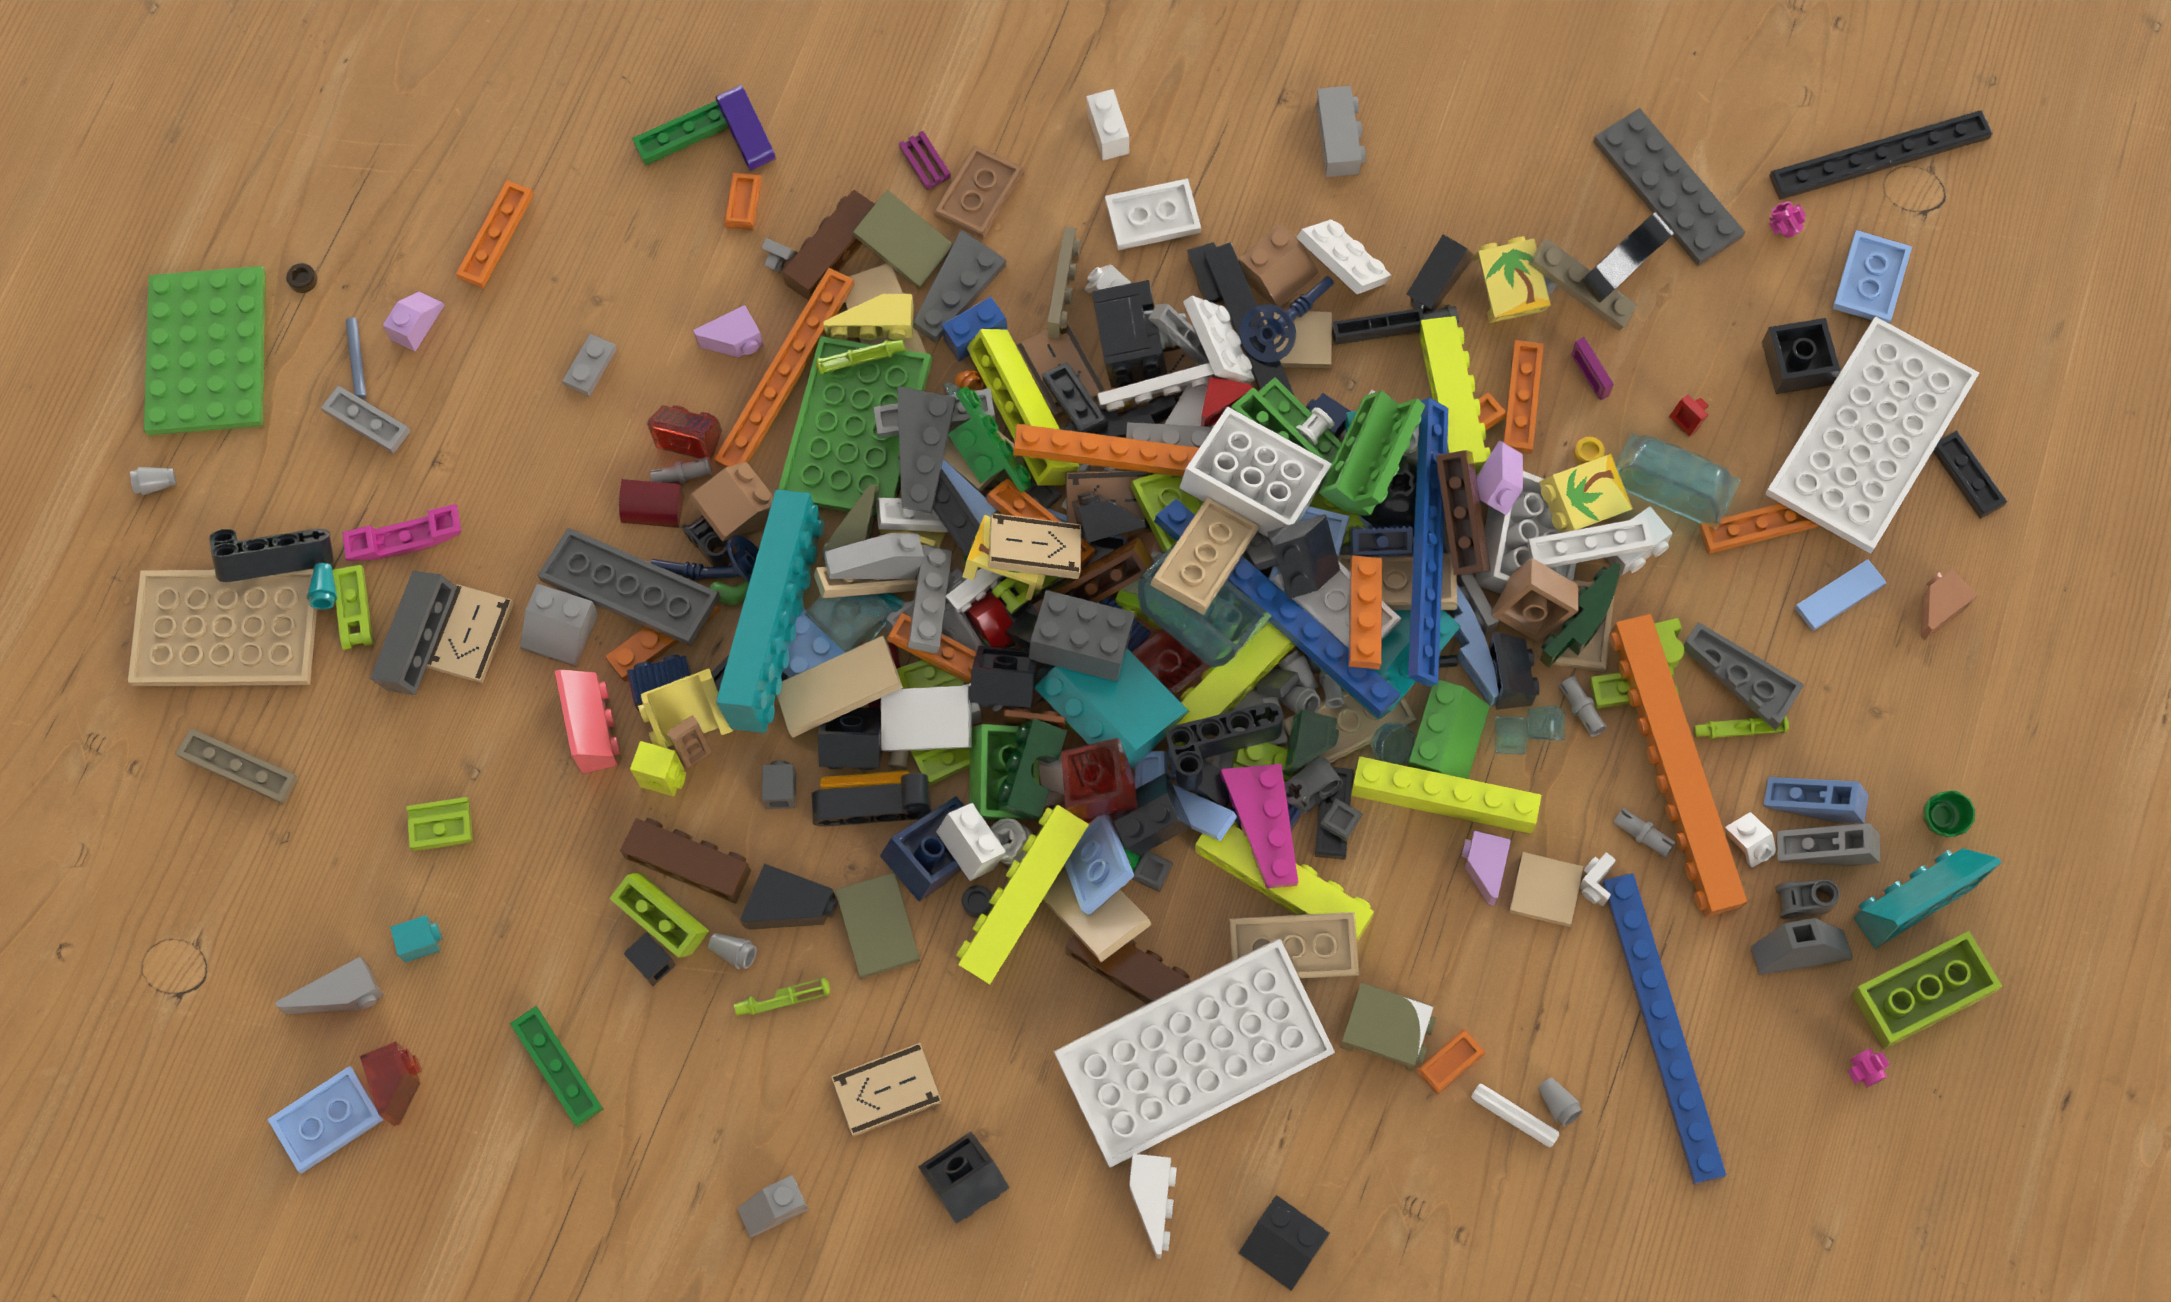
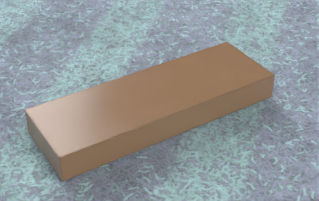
[667,715,712,768]

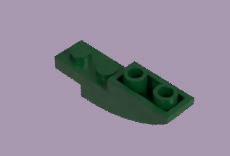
[1540,561,1620,668]

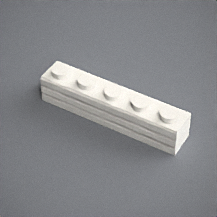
[946,568,1006,613]

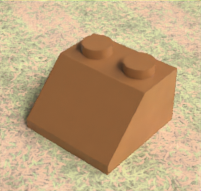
[1239,223,1319,308]
[689,462,774,541]
[1492,558,1578,643]

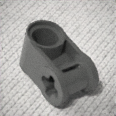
[1284,757,1343,814]
[1775,879,1840,919]

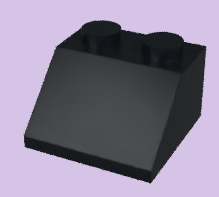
[1072,491,1146,543]
[1267,514,1341,600]
[1488,632,1539,710]
[970,645,1038,709]
[818,708,883,770]
[1113,773,1191,856]
[918,1132,1010,1224]
[1238,1195,1330,1291]

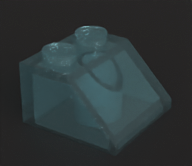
[805,594,896,653]

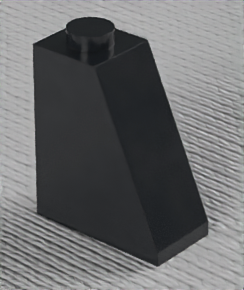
[1407,234,1474,312]
[740,863,838,929]

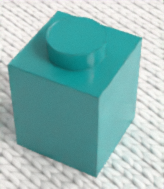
[390,915,443,963]

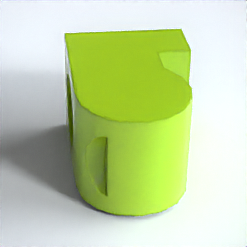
[1654,618,1684,669]

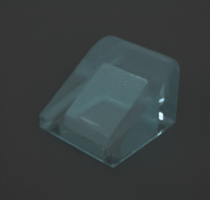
[1528,706,1565,741]
[1495,717,1528,754]

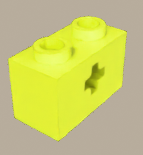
[630,741,686,797]

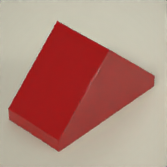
[1201,377,1253,427]
[965,591,1014,648]

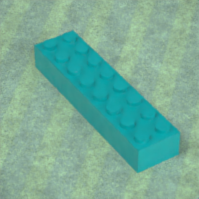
[716,490,825,733]

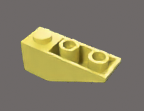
[824,294,914,341]

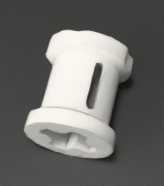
[1295,407,1334,447]

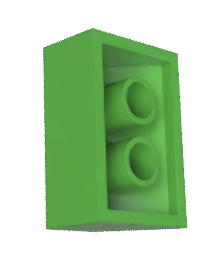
[1408,679,1490,779]
[969,724,1039,821]

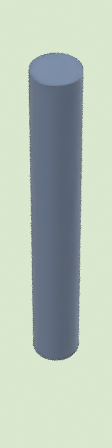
[346,318,367,399]

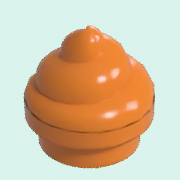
[955,370,984,392]

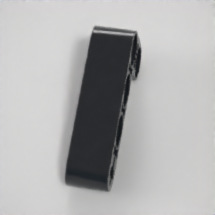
[1580,211,1675,303]
[209,528,334,582]
[1167,703,1284,790]
[811,773,932,827]

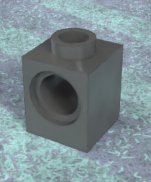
[762,761,796,809]

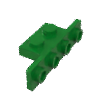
[948,386,1032,493]

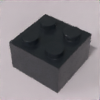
[1762,318,1841,394]

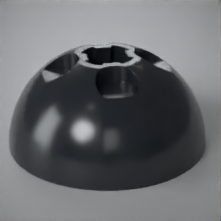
[1360,455,1417,537]

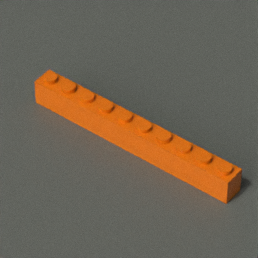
[1609,614,1747,918]

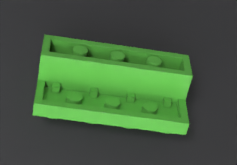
[1231,377,1342,493]
[1319,390,1425,516]

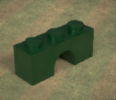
[997,718,1067,821]

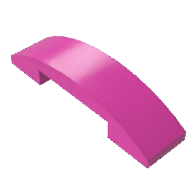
[342,504,462,561]

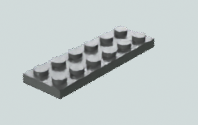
[1593,108,1745,266]
[537,528,721,646]

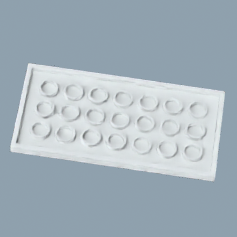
[1765,316,1979,554]
[1053,939,1335,1167]

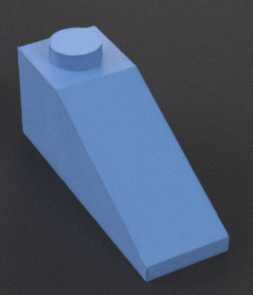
[1764,777,1869,824]

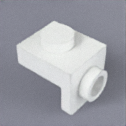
[1084,264,1131,293]
[1725,812,1776,867]
[1579,852,1616,906]

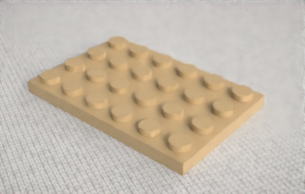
[128,569,317,686]

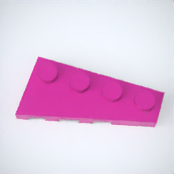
[1219,764,1298,889]

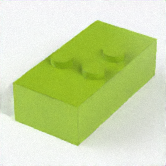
[1852,931,2002,1049]

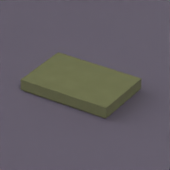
[852,190,953,289]
[835,873,920,979]

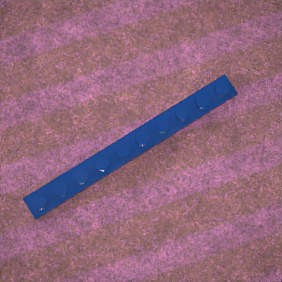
[1408,398,1449,687]
[1154,499,1401,718]
[1602,873,1726,1185]

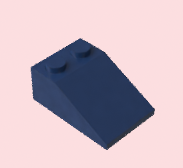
[880,796,964,902]

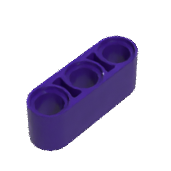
[715,85,776,171]

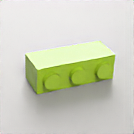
[609,873,709,958]

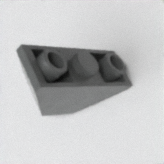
[1751,918,1853,975]

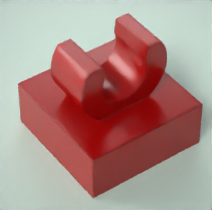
[1669,395,1709,437]

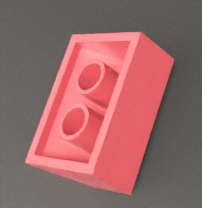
[555,670,621,774]

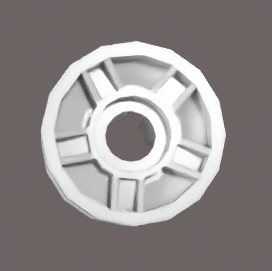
[990,818,1033,866]

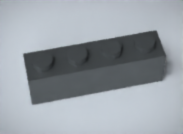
[370,571,457,695]

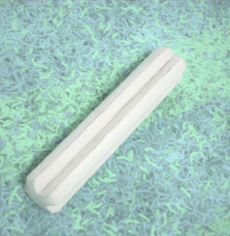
[1471,1084,1559,1147]

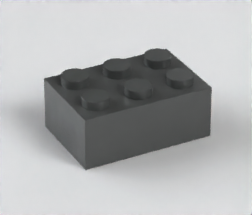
[1029,590,1135,682]

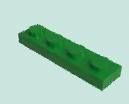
[632,100,729,166]
[510,1006,604,1128]

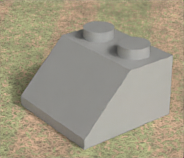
[520,584,599,667]

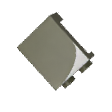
[1340,982,1437,1071]

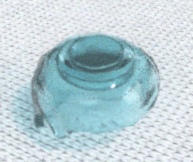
[1370,722,1415,765]

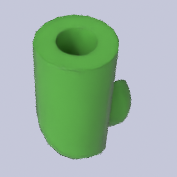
[710,581,749,606]

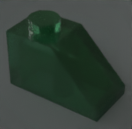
[1283,710,1339,776]

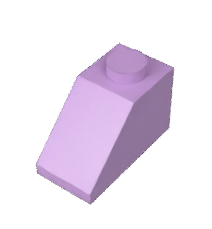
[383,292,445,352]
[693,305,764,357]
[1476,440,1523,515]
[1461,831,1511,906]

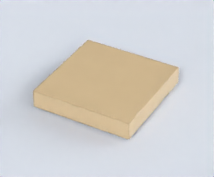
[1509,852,1583,927]

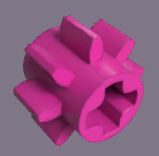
[1769,201,1806,238]
[1847,1048,1890,1088]

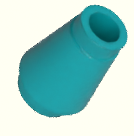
[307,563,337,610]

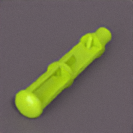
[816,339,905,375]
[1693,716,1789,739]
[734,977,830,1016]

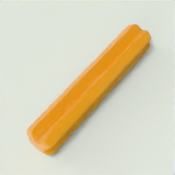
[820,771,910,790]

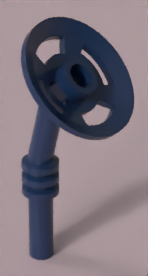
[1240,276,1334,362]
[651,535,759,582]

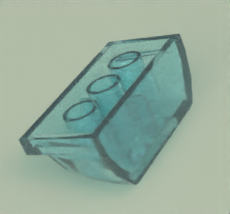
[1616,433,1741,530]
[1138,541,1272,667]

